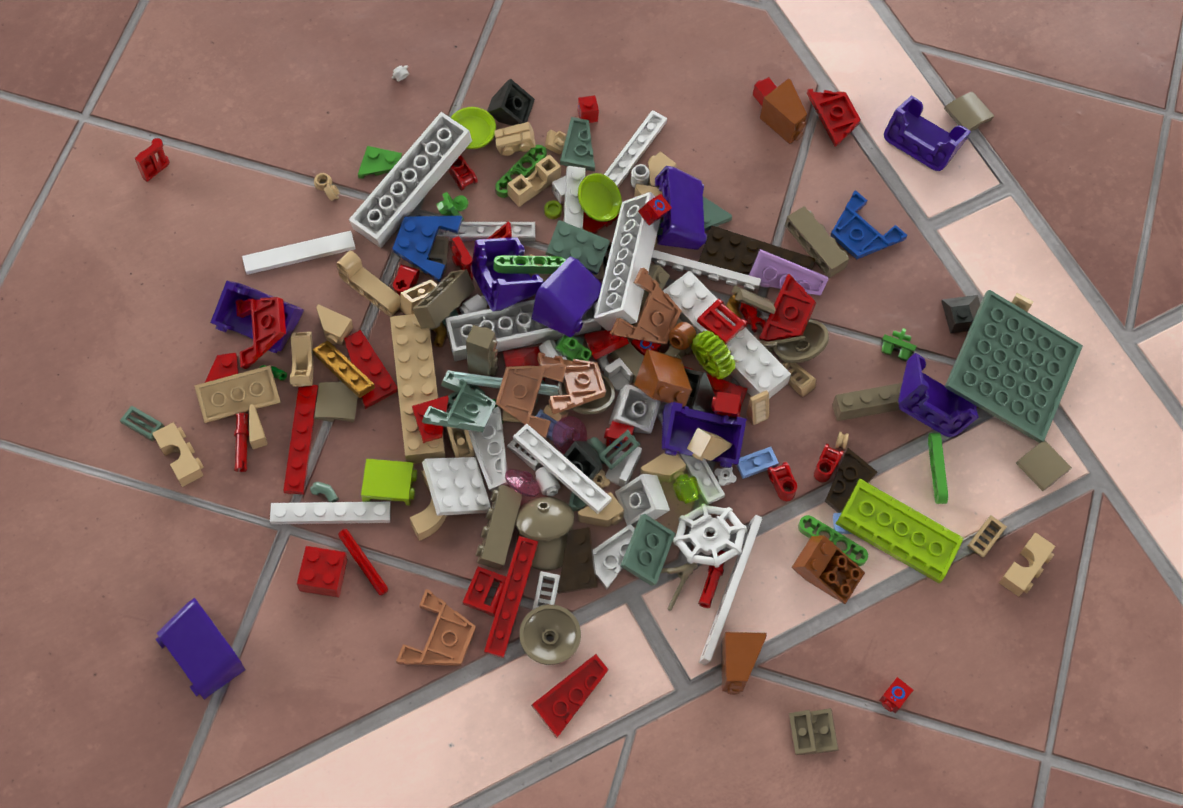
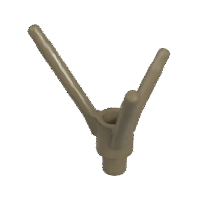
[759,336,806,353]
[661,563,698,611]

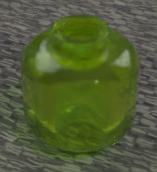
[673,473,701,504]

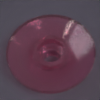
[552,416,587,454]
[505,469,541,497]

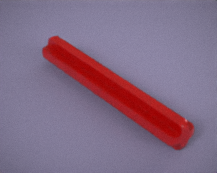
[338,529,388,596]

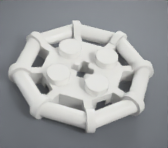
[673,503,747,568]

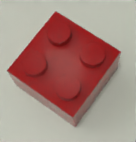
[297,546,348,598]

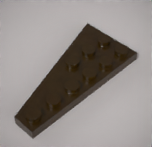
[698,226,816,275]

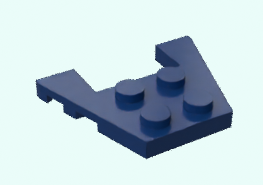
[830,190,907,260]
[392,216,463,282]

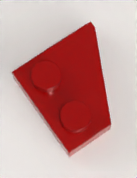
[584,330,629,360]
[205,353,239,383]
[412,395,449,443]

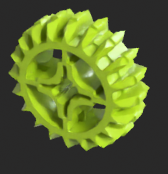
[691,331,735,379]

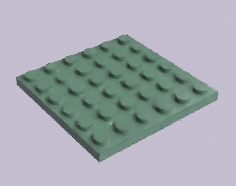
[945,290,1083,443]

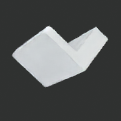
[605,447,642,487]

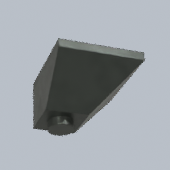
[487,79,535,126]
[941,295,980,334]
[684,368,715,413]
[563,441,602,497]

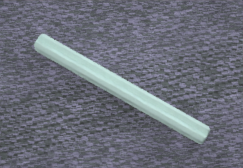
[452,371,559,396]

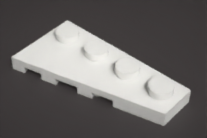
[468,406,509,492]

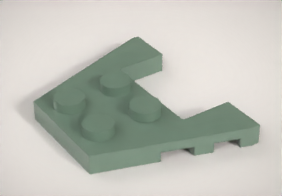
[422,370,496,432]

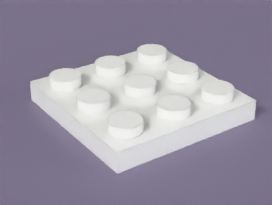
[422,457,491,516]

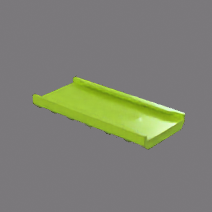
[835,479,963,583]

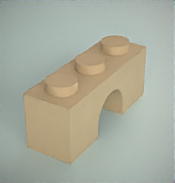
[507,154,561,207]
[152,422,204,487]
[999,532,1055,597]

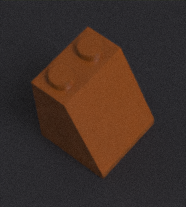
[760,78,807,144]
[634,349,692,407]
[721,632,767,695]

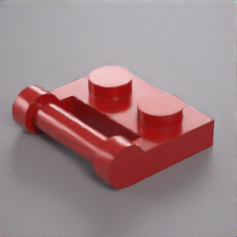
[135,138,170,182]
[451,236,473,280]
[697,299,748,345]
[463,566,506,617]

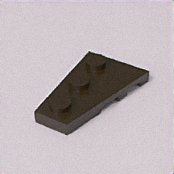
[825,448,878,513]
[557,527,598,594]

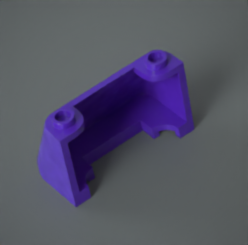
[884,95,971,171]
[655,166,707,250]
[471,237,544,311]
[531,256,602,338]
[210,280,304,353]
[898,353,979,437]
[662,402,747,468]
[156,598,246,700]

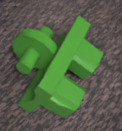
[436,192,469,221]
[881,328,917,361]
[555,335,592,361]

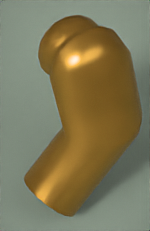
[726,294,742,318]
[432,322,447,347]

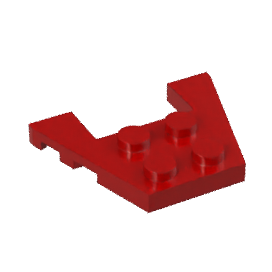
[236,297,286,369]

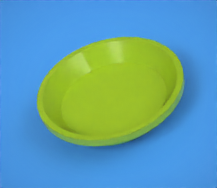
[450,107,496,149]
[578,173,622,222]

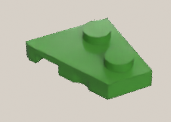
[358,146,402,179]

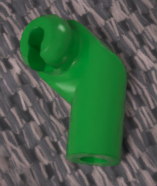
[259,365,287,381]

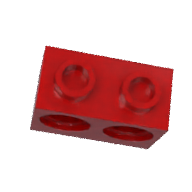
[711,392,742,420]

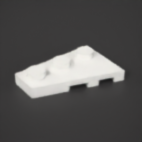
[593,524,635,590]

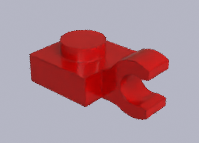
[740,302,766,333]

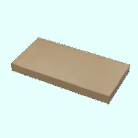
[194,365,281,423]

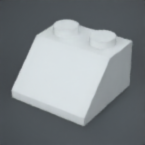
[609,384,661,434]
[615,474,670,526]

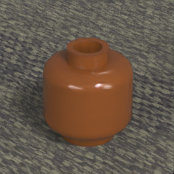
[668,322,697,350]

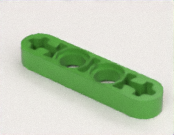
[495,145,547,198]
[493,255,566,274]
[928,433,948,504]
[798,515,868,566]

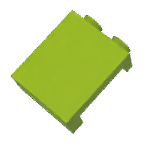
[361,459,417,506]

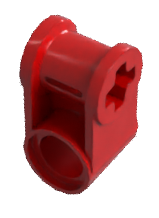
[449,155,478,191]
[393,264,420,296]
[814,443,844,483]
[767,462,797,502]

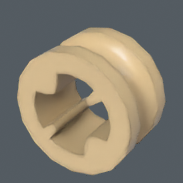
[835,431,849,450]

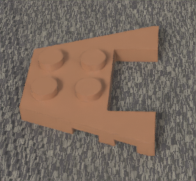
[610,268,682,345]
[537,353,606,414]
[496,364,567,438]
[396,589,476,666]

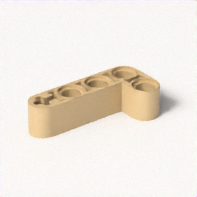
[336,250,401,317]

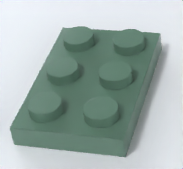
[545,220,610,275]
[620,514,676,586]

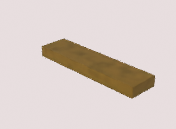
[312,340,375,398]

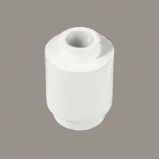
[631,164,650,188]
[459,294,488,315]
[535,467,560,497]

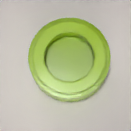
[544,200,562,219]

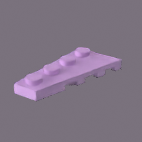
[749,249,828,295]

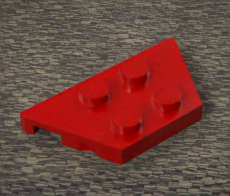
[807,89,861,147]
[759,274,816,341]

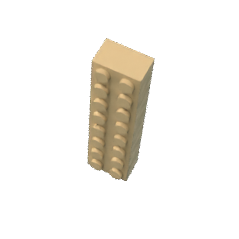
[390,314,445,464]

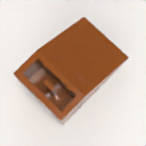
[791,535,865,604]

